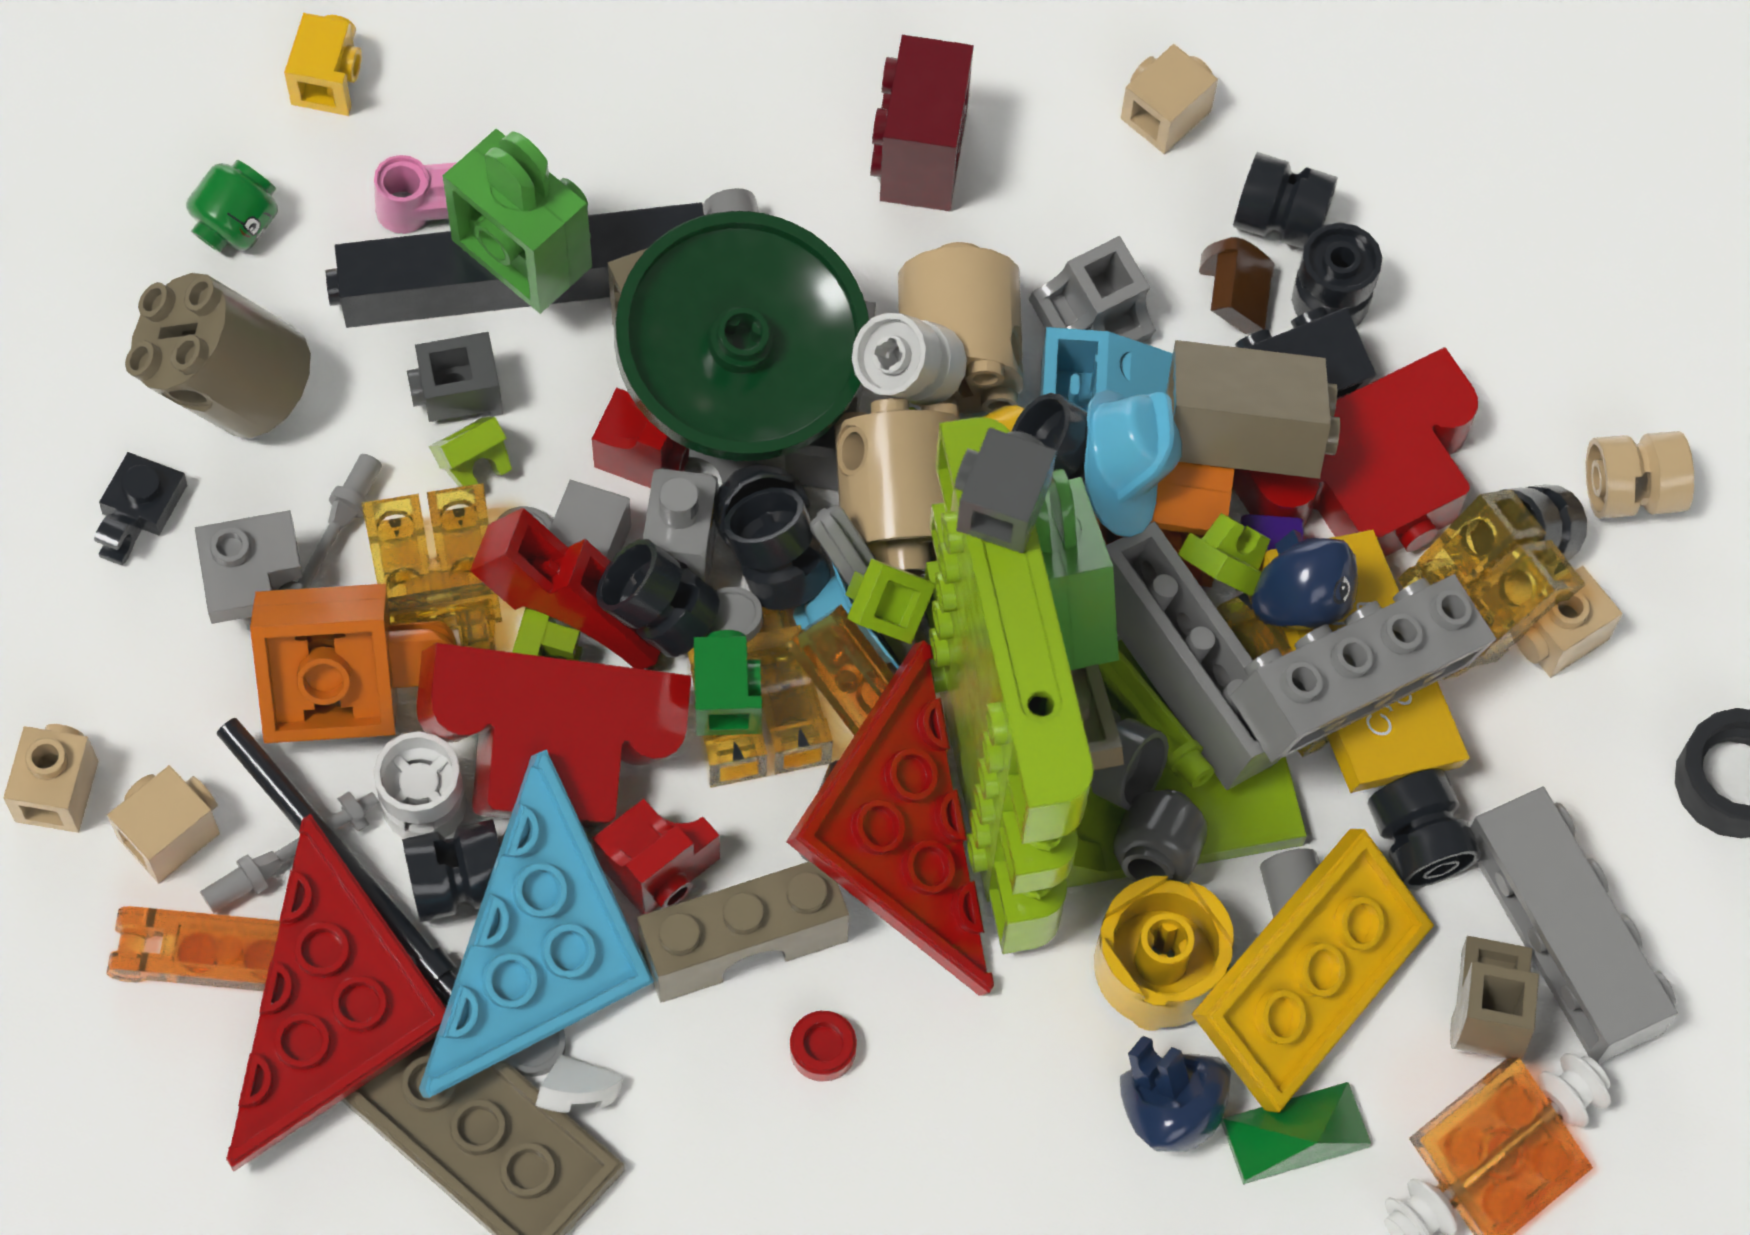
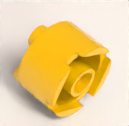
[1094,876,1234,1031]

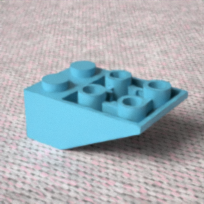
[1040,327,1173,412]

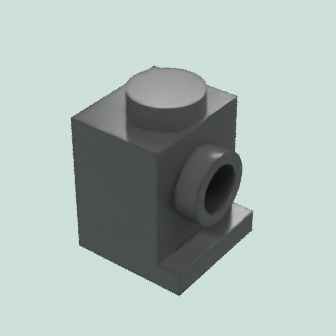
[407,332,503,422]

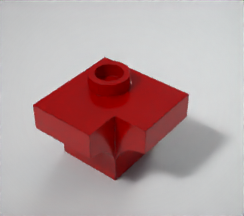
[591,387,690,488]
[592,798,720,915]

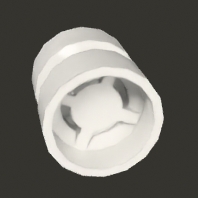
[852,312,967,405]
[373,731,467,839]

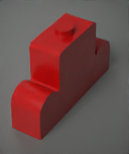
[1232,347,1478,557]
[416,643,691,828]

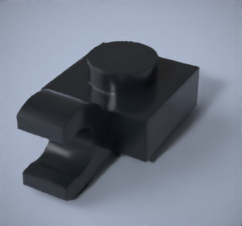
[94,452,187,566]

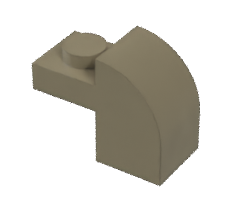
[1450,935,1539,1062]

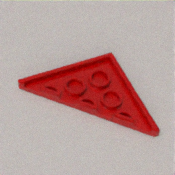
[786,640,994,996]
[226,814,446,1172]

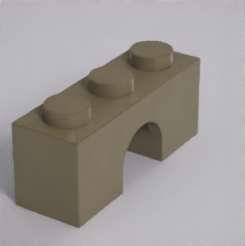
[637,861,850,1003]

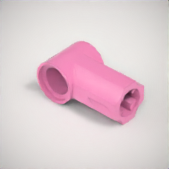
[374,155,457,234]

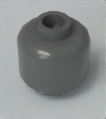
[1113,789,1208,882]

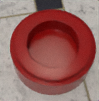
[790,1011,857,1082]

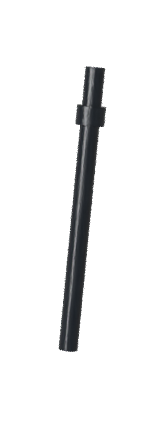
[216,718,458,1006]

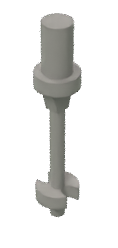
[279,454,382,590]
[200,791,379,914]

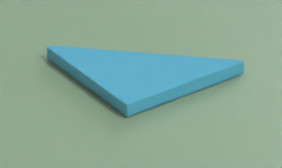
[419,750,654,1098]

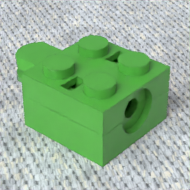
[442,128,592,314]
[1035,469,1119,670]

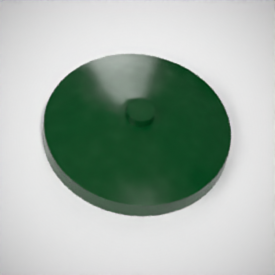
[614,211,869,461]

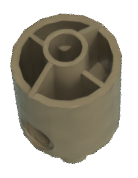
[125,273,311,438]

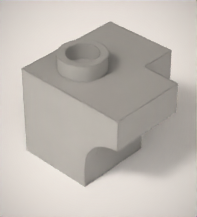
[1028,236,1156,343]
[194,510,303,624]

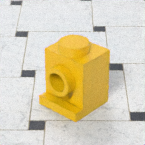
[284,13,362,116]

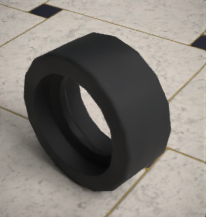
[1674,708,1750,839]

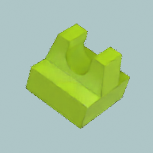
[428,417,512,493]
[1178,513,1270,596]
[845,558,936,644]
[512,607,583,661]

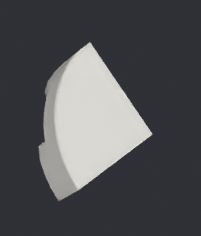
[536,1055,624,1113]

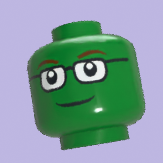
[186,159,278,253]

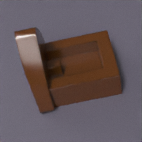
[1199,237,1275,334]

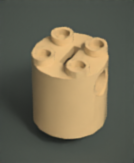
[898,242,1024,413]
[834,398,960,577]

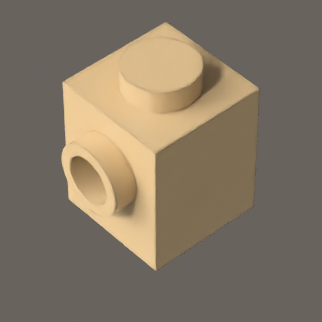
[1120,43,1218,154]
[1511,565,1623,678]
[3,724,99,833]
[107,765,220,884]

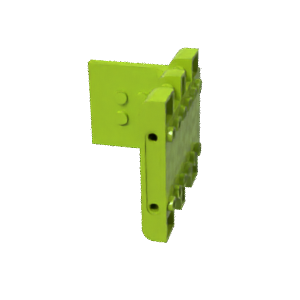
[924,417,1307,954]

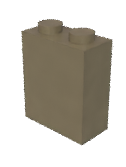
[1166,340,1340,479]

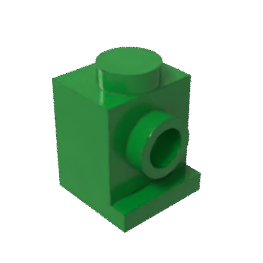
[694,630,762,736]

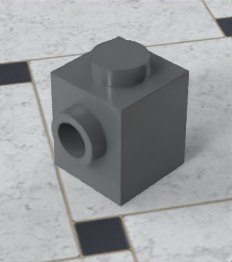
[954,427,1057,554]

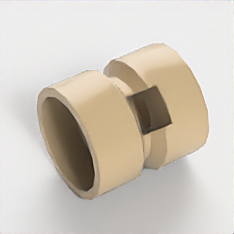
[1585,431,1694,519]

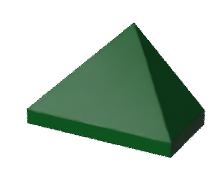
[1221,1082,1371,1185]

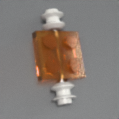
[1384,1053,1611,1235]

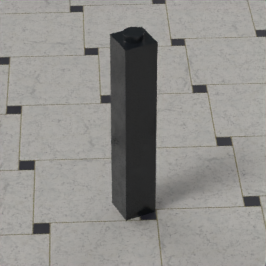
[325,202,704,328]

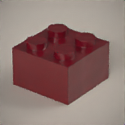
[870,34,974,212]

